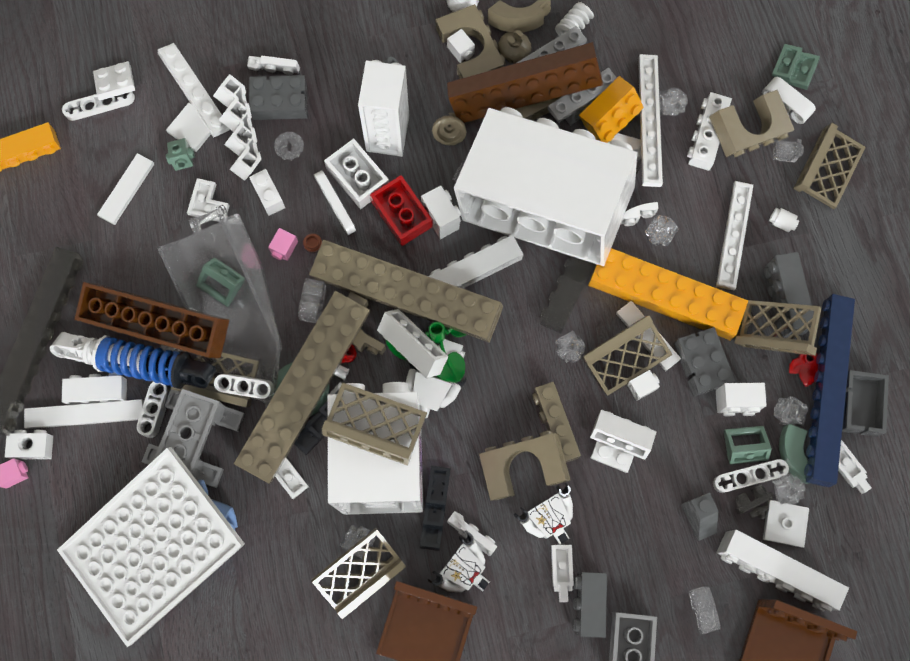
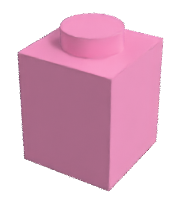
[268,228,298,261]
[0,458,28,489]

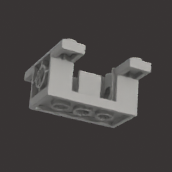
[517,26,617,126]
[142,389,245,488]

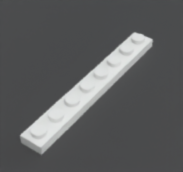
[638,54,663,187]

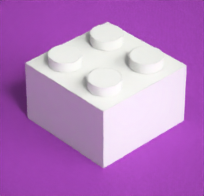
[421,186,461,239]
[716,383,766,416]

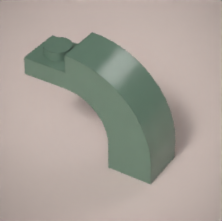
[779,424,809,484]

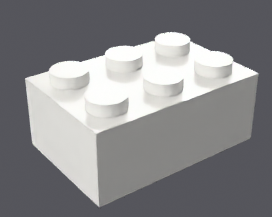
[324,138,389,209]

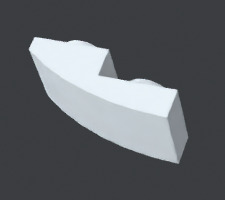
[621,202,658,226]

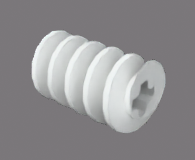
[555,2,594,36]

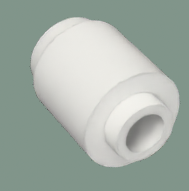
[769,208,799,232]

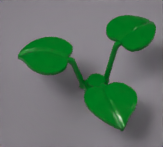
[386,322,467,383]

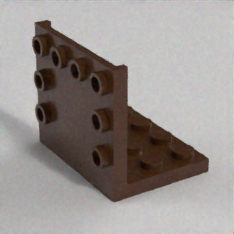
[376,581,477,661]
[739,599,858,661]

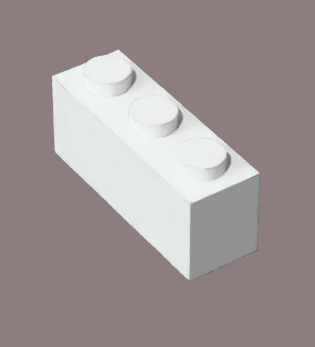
[62,373,127,405]
[590,410,656,460]

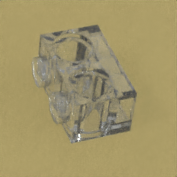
[297,278,326,323]

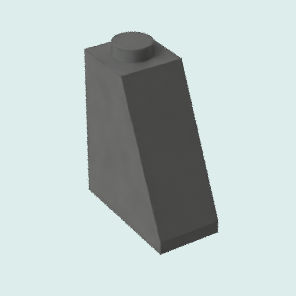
[681,492,718,541]

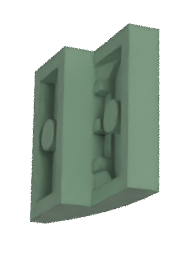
[772,44,820,90]

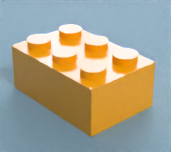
[579,76,644,143]

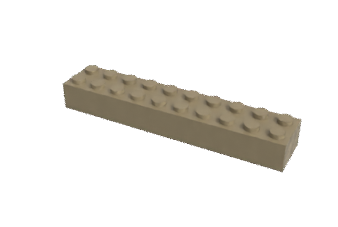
[309,240,504,343]
[234,291,370,484]

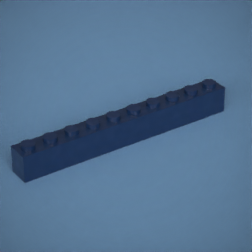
[804,294,855,487]

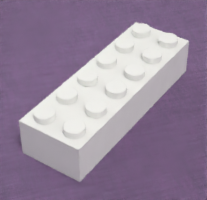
[716,530,849,612]

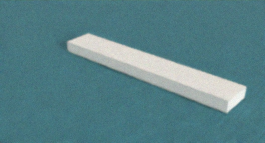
[716,181,753,291]
[24,399,144,429]

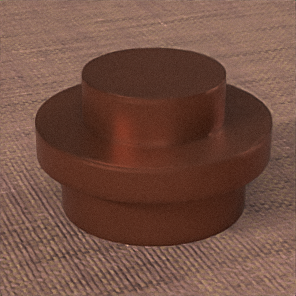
[303,234,322,252]

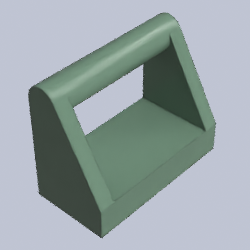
[196,257,245,307]
[724,426,772,464]

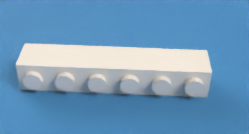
[428,235,523,289]

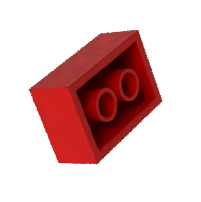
[370,175,433,246]

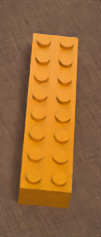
[588,248,748,341]

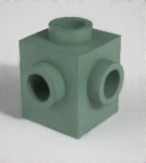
[166,138,195,171]

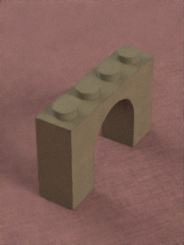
[435,4,506,79]
[709,89,795,157]
[479,431,571,501]

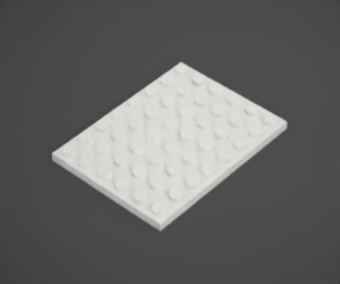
[57,447,245,647]

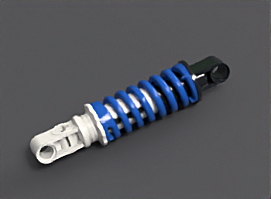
[50,332,216,389]

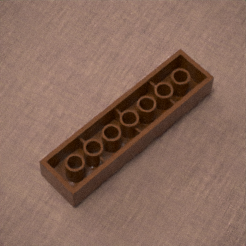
[447,42,603,123]
[74,282,230,358]

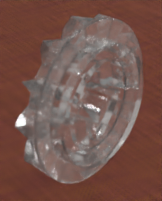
[274,132,304,161]

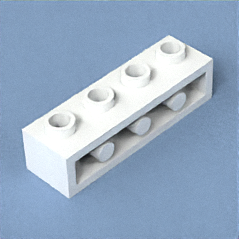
[687,92,732,170]
[377,309,449,378]

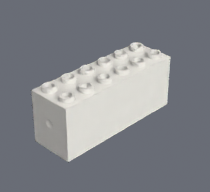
[358,60,409,156]

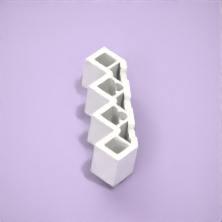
[213,74,261,181]

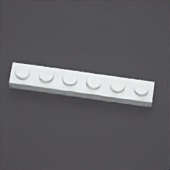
[158,43,230,138]

